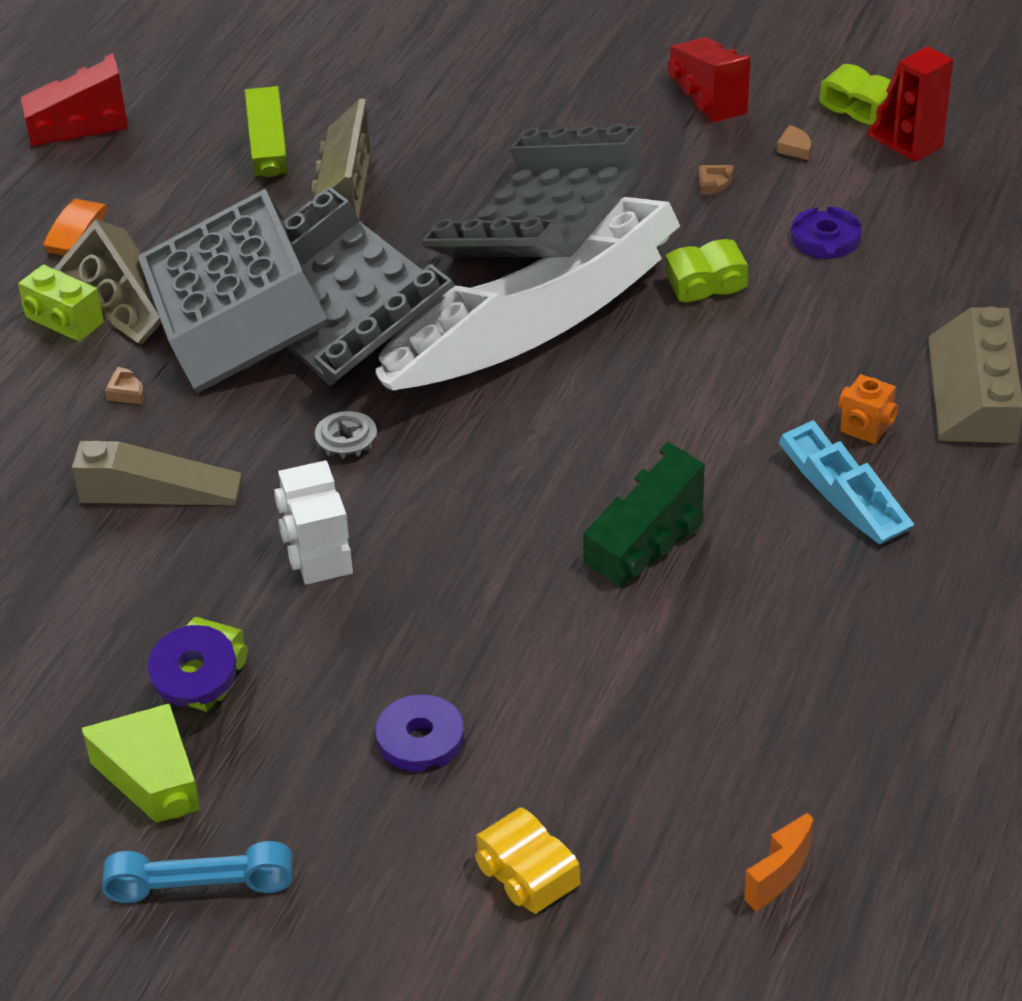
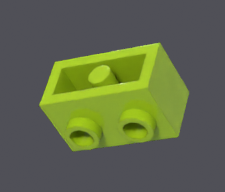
[18,264,104,342]

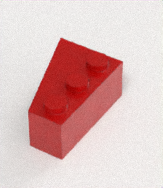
[667,37,751,123]
[866,46,954,162]
[21,53,129,146]

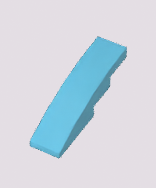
[779,420,914,545]

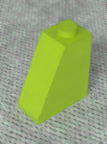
[245,86,288,177]
[82,704,201,823]

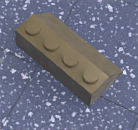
[308,99,371,221]
[928,306,1022,443]

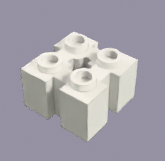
[274,460,353,585]

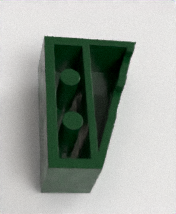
[583,441,705,587]

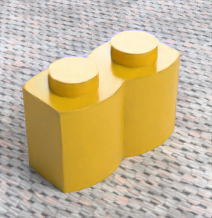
[475,807,580,914]

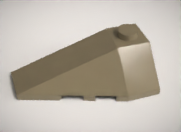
[54,219,162,344]
[72,441,242,506]

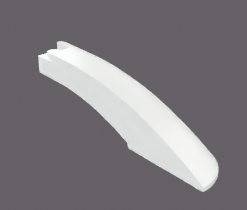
[376,197,680,390]

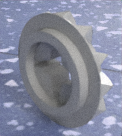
[315,411,377,459]

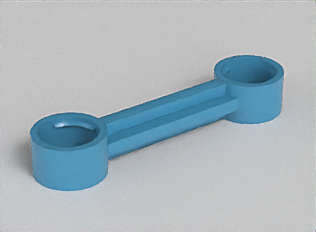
[102,841,293,903]

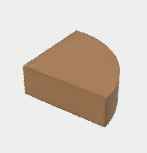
[776,125,811,160]
[699,165,733,195]
[105,367,144,405]

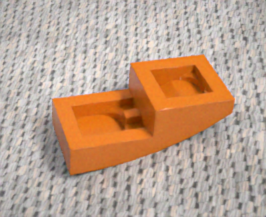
[43,199,108,256]
[744,813,813,912]

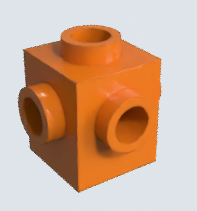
[838,374,899,444]

